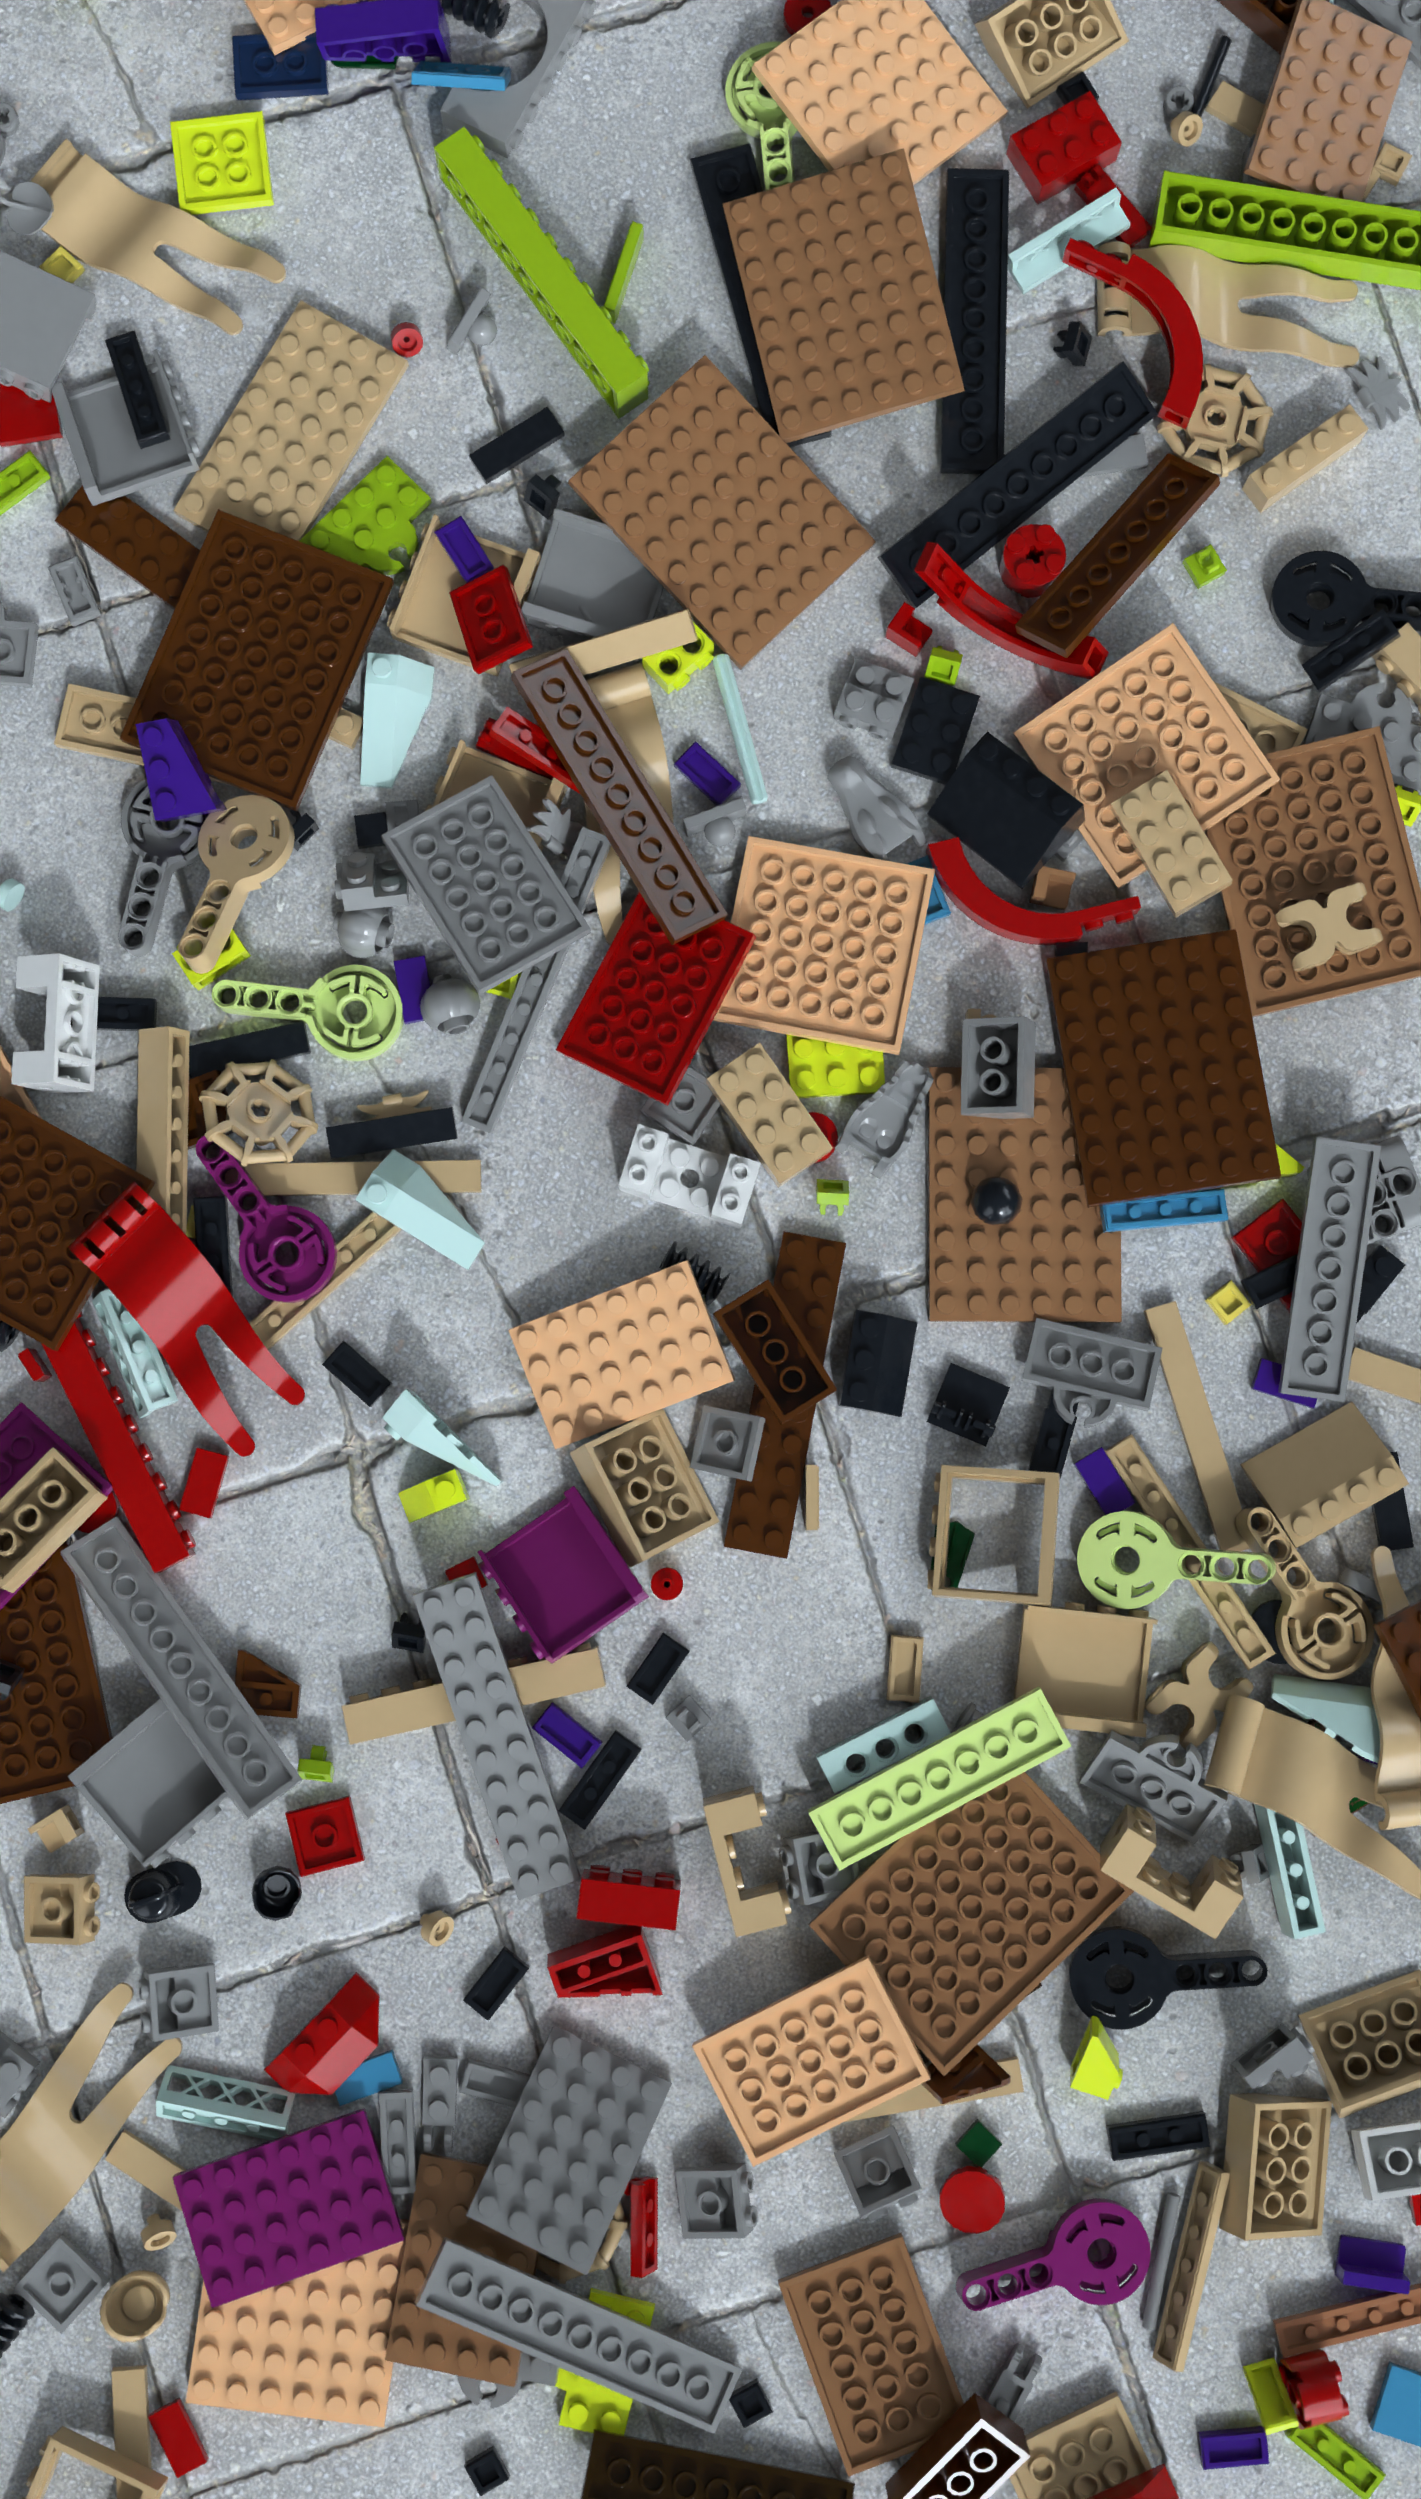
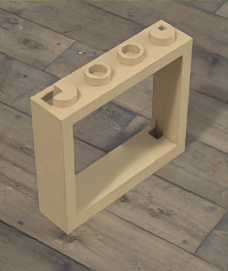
[927,1465,1060,1606]
[22,2426,169,2499]

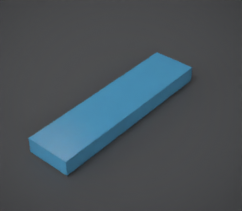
[1099,1189,1229,1233]

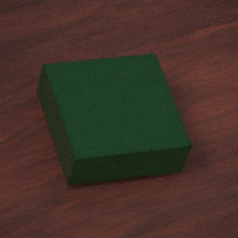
[955,2119,1003,2167]

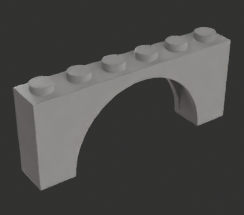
[440,0,596,159]

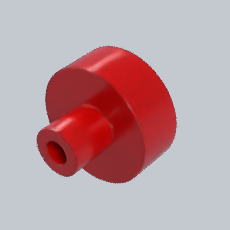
[390,322,423,357]
[651,1567,683,1600]

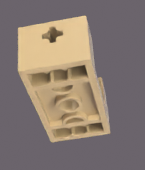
[703,1785,792,1937]
[1100,1804,1244,1939]

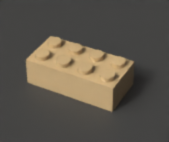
[1111,770,1232,918]
[706,1042,833,1188]
[0,1447,108,1593]

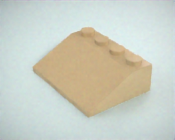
[974,0,1129,108]
[1240,1401,1409,1548]
[570,1408,720,1567]
[1298,1969,1421,2119]
[1219,2093,1332,2240]

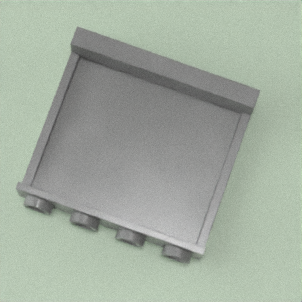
[0,250,96,403]
[51,349,201,506]
[522,508,664,661]
[68,1698,231,1868]

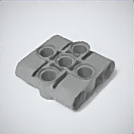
[1307,1136,1421,1245]

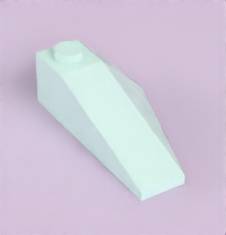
[360,652,435,789]
[355,1149,485,1270]
[382,1389,503,1486]
[1271,1674,1380,1763]

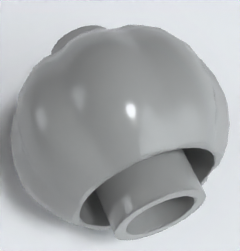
[333,907,394,958]
[420,974,480,1035]

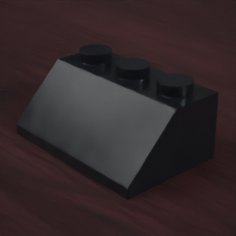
[838,1310,917,1417]

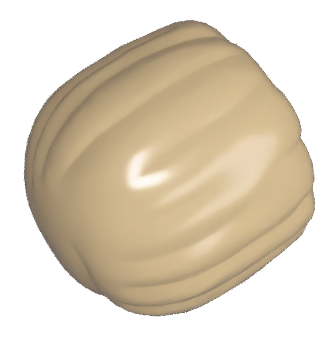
[99,2270,170,2342]

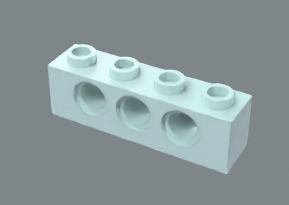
[815,1696,951,1794]

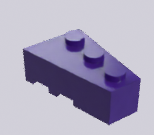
[136,718,227,821]

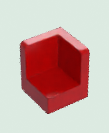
[885,602,933,657]

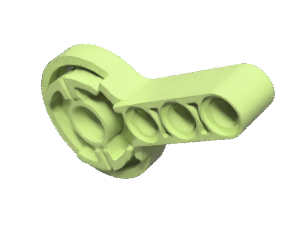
[725,42,798,190]
[212,965,404,1061]
[1077,1510,1276,1609]

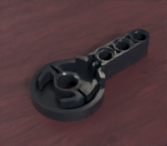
[1270,551,1421,647]
[1069,1926,1268,2030]

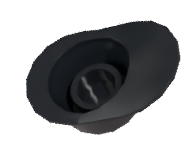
[124,1861,202,1923]

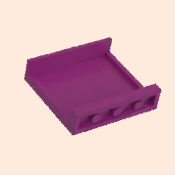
[477,1486,649,1664]

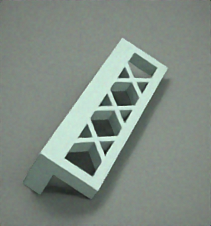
[1007,187,1131,294]
[92,1289,178,1419]
[156,2065,296,2140]

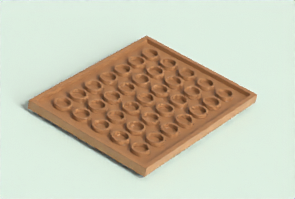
[723,148,964,443]
[568,355,876,670]
[1205,726,1421,1018]
[928,1067,1122,1323]
[808,1772,1134,2076]

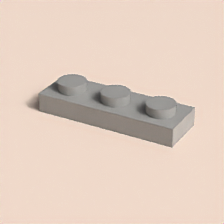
[379,2089,417,2195]

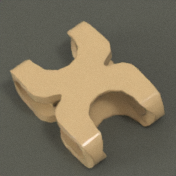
[1275,883,1383,972]
[1144,1641,1254,1750]

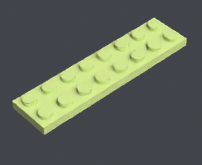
[808,1687,1072,1871]

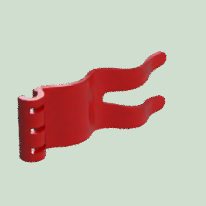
[68,1181,305,1457]

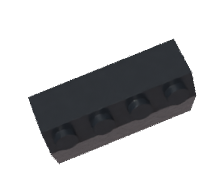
[927,731,1085,889]

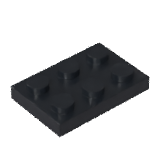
[891,677,980,785]

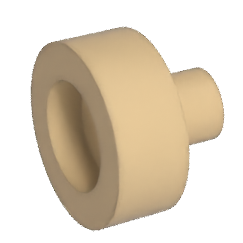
[1170,111,1203,147]
[420,1910,454,1947]
[140,2214,177,2251]

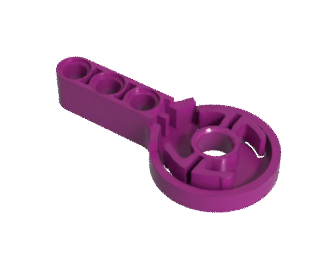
[196,1136,337,1303]
[956,2198,1151,2311]

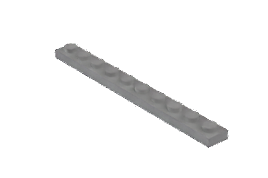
[461,826,611,1134]

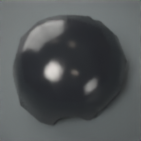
[971,1177,1022,1225]
[251,1866,302,1921]

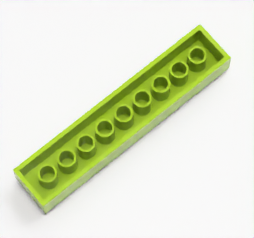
[434,126,650,419]
[1149,171,1421,290]

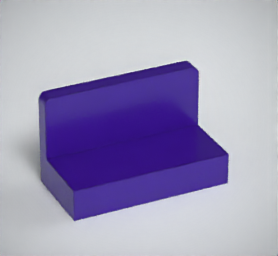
[1335,2235,1410,2295]

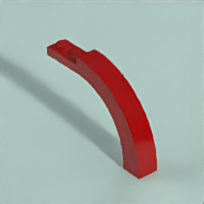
[1062,238,1203,430]
[914,542,1109,680]
[925,837,1141,945]

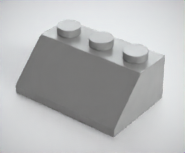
[961,1016,1036,1119]

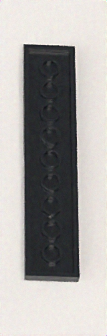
[690,143,832,447]
[940,168,1009,474]
[877,361,1158,608]

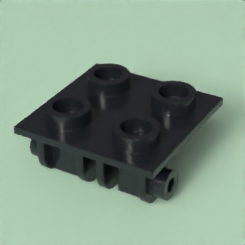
[926,1363,1010,1447]

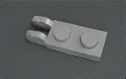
[422,2056,458,2153]
[984,2343,1043,2422]

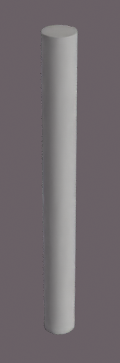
[1142,2193,1180,2330]

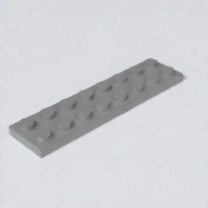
[1278,1137,1381,1402]

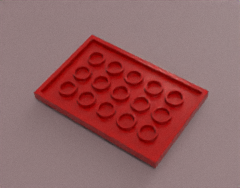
[556,892,756,1106]

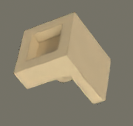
[28,1804,85,1853]

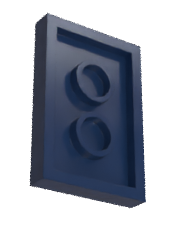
[232,32,329,101]

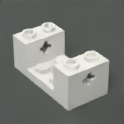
[11,953,100,1093]
[618,1124,761,1229]

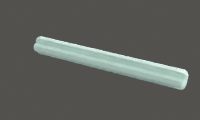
[713,653,768,805]

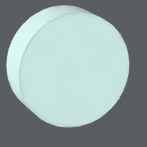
[0,878,25,912]

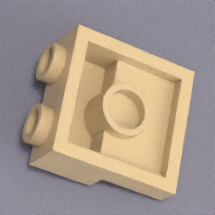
[24,1873,100,1945]

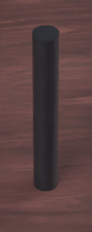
[1190,36,1232,117]

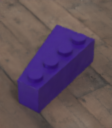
[315,0,451,63]

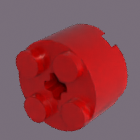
[999,524,1066,598]
[1279,2349,1349,2430]

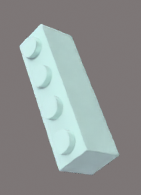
[1254,1804,1326,1939]

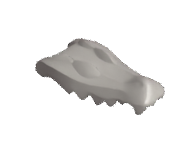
[827,756,927,861]
[835,1061,934,1179]

